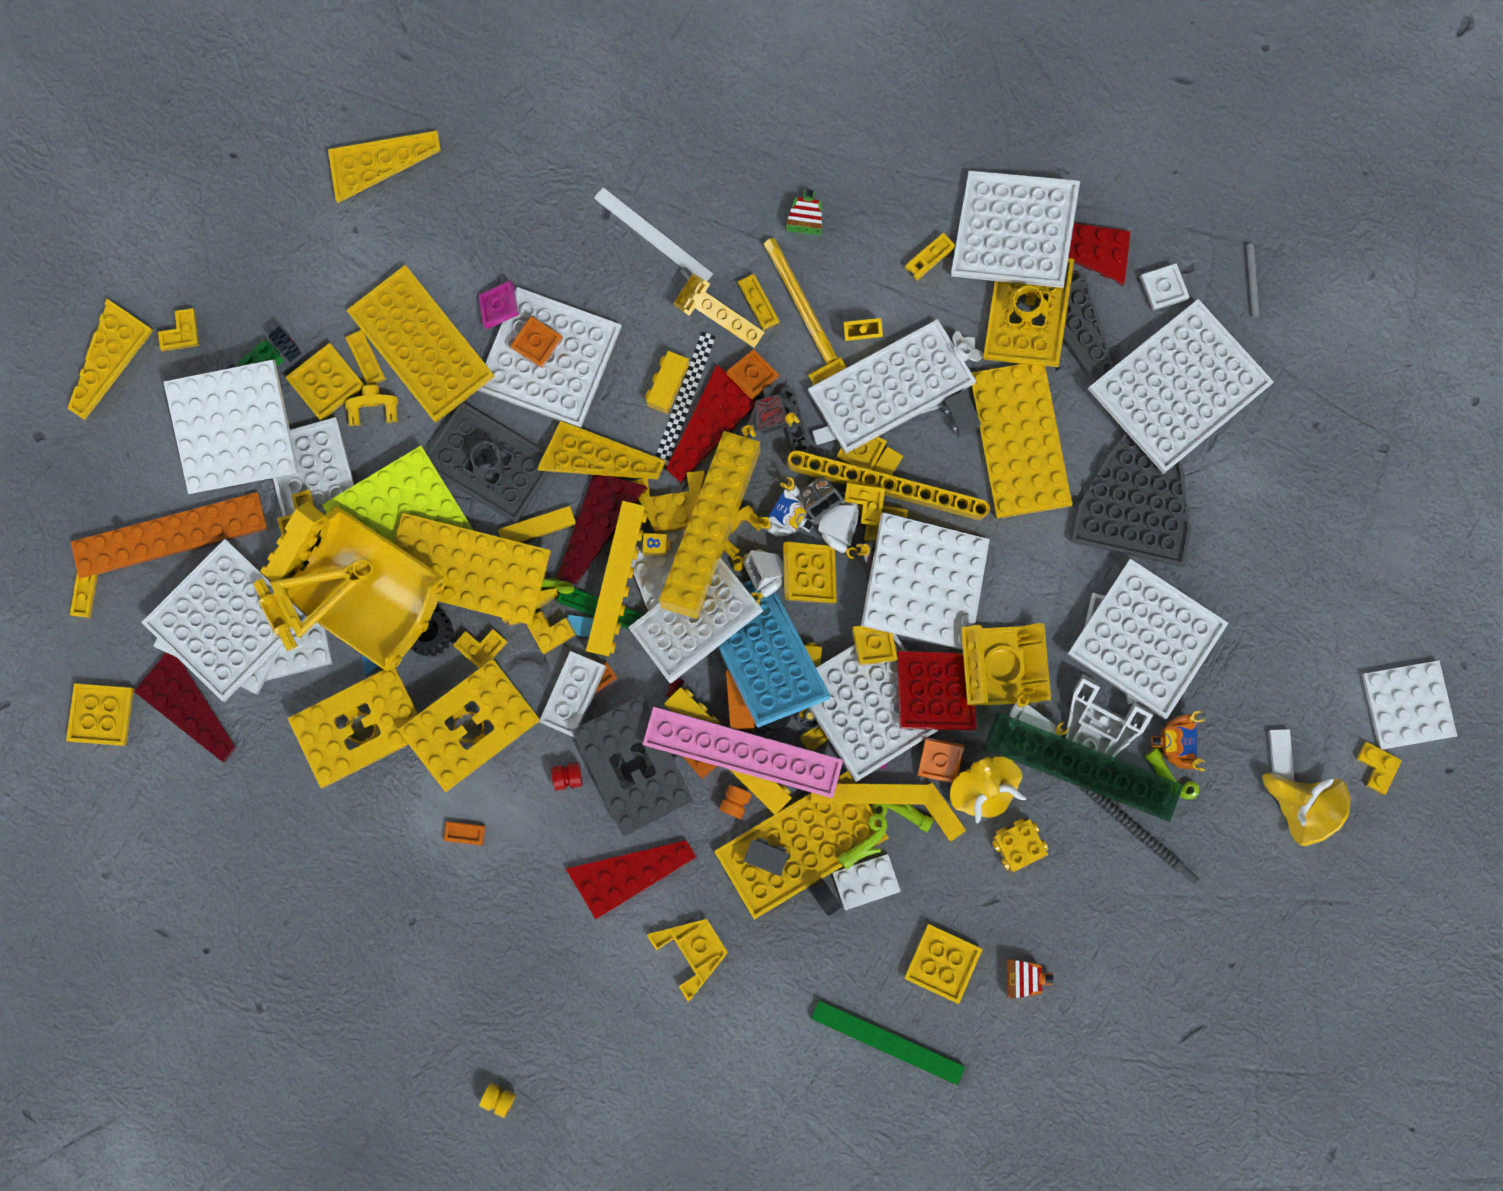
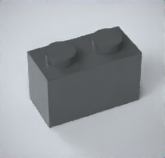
[942,391,981,438]
[744,837,789,876]

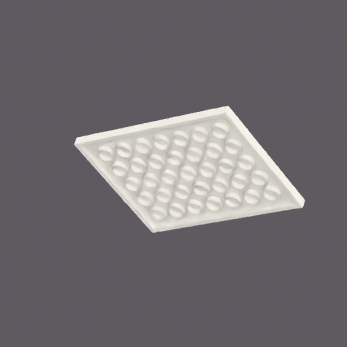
[1088,299,1274,474]

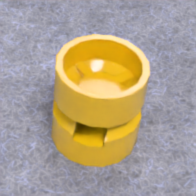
[479,1082,516,1118]

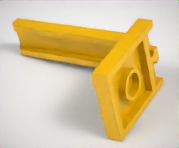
[673,273,765,348]

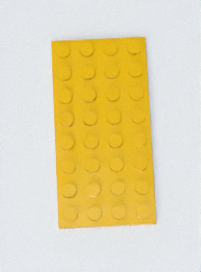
[346,265,495,423]
[971,364,1072,519]
[394,513,551,625]
[714,771,889,920]

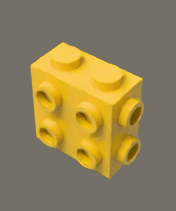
[992,818,1048,873]

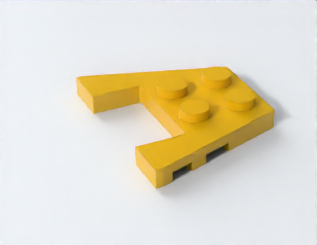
[631,470,705,534]
[647,919,728,1001]

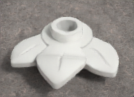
[953,331,984,362]

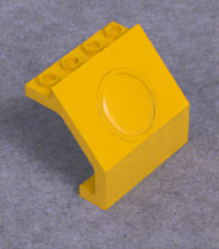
[961,623,1051,706]

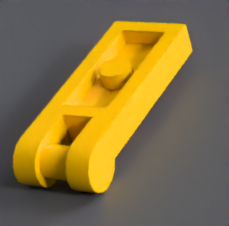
[905,233,956,281]

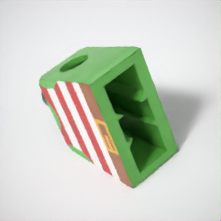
[786,189,822,236]

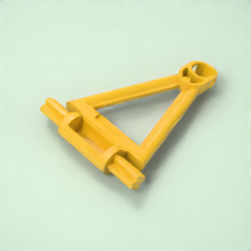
[253,559,373,652]

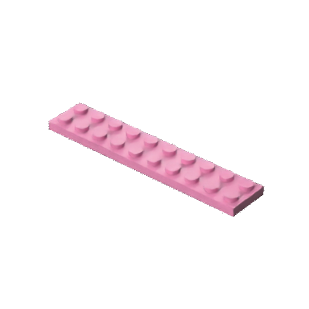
[643,707,843,798]

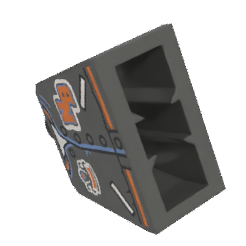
[800,476,844,521]

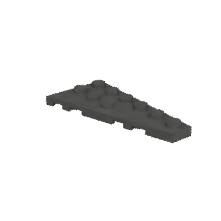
[1038,274,1114,383]

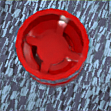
[551,762,583,791]

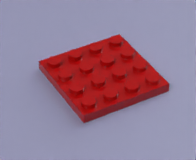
[896,651,977,731]

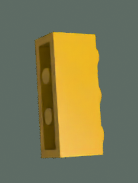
[645,351,689,414]

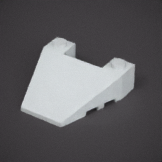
[1063,674,1153,773]

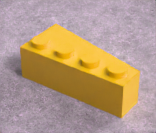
[260,502,326,581]

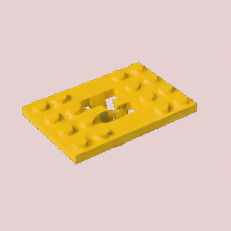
[983,258,1074,367]
[397,659,540,793]
[287,667,418,789]

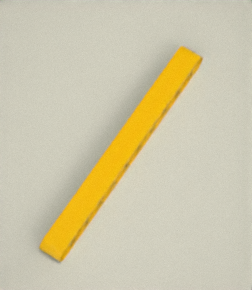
[787,451,990,520]

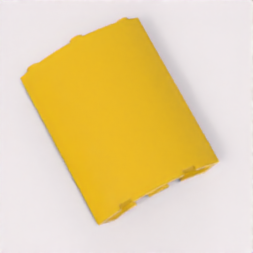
[285,506,444,672]

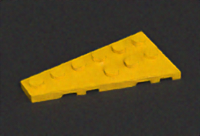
[328,131,441,204]
[68,298,153,420]
[538,421,665,480]

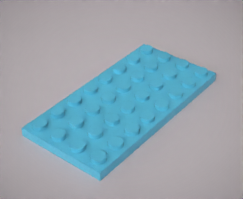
[718,580,830,728]

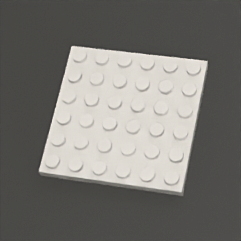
[951,171,1080,288]
[477,287,622,428]
[164,360,299,494]
[861,513,990,650]
[141,539,307,702]
[1067,559,1228,719]
[809,634,938,782]

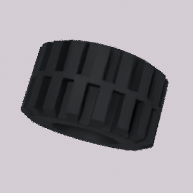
[410,608,454,657]

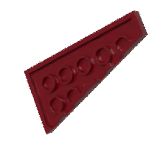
[557,475,648,585]
[134,652,237,763]

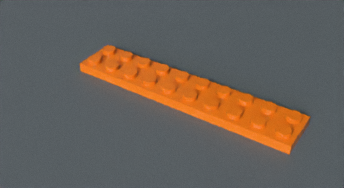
[71,492,268,579]

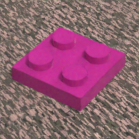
[478,281,519,329]

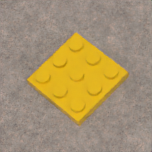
[285,343,365,421]
[783,542,837,604]
[66,683,134,746]
[904,924,983,1004]

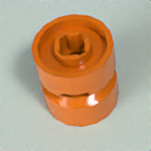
[719,785,752,820]

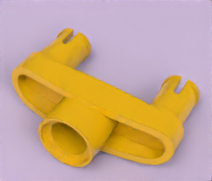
[345,385,398,426]
[724,505,764,559]

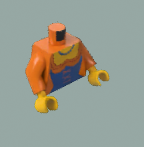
[1151,711,1206,772]

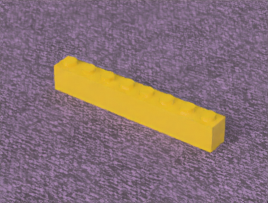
[586,501,648,657]
[663,687,791,815]

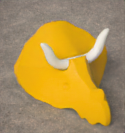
[950,756,1026,823]
[1262,772,1351,846]

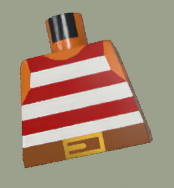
[1007,959,1053,998]

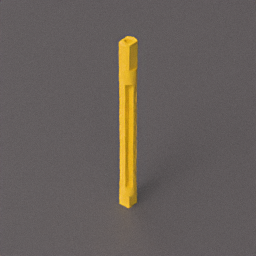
[763,238,837,364]

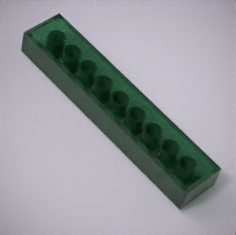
[983,713,1184,822]

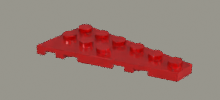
[666,365,757,483]

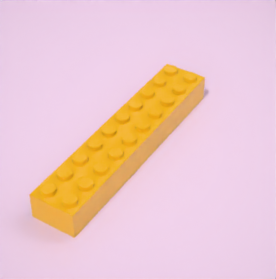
[659,431,761,620]

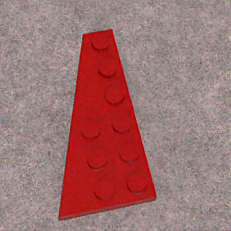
[1068,223,1131,286]
[566,840,697,920]

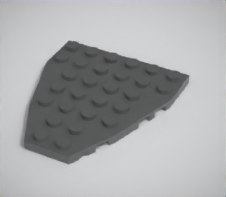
[1071,433,1192,567]

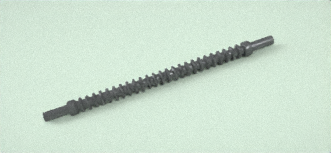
[1043,749,1199,884]

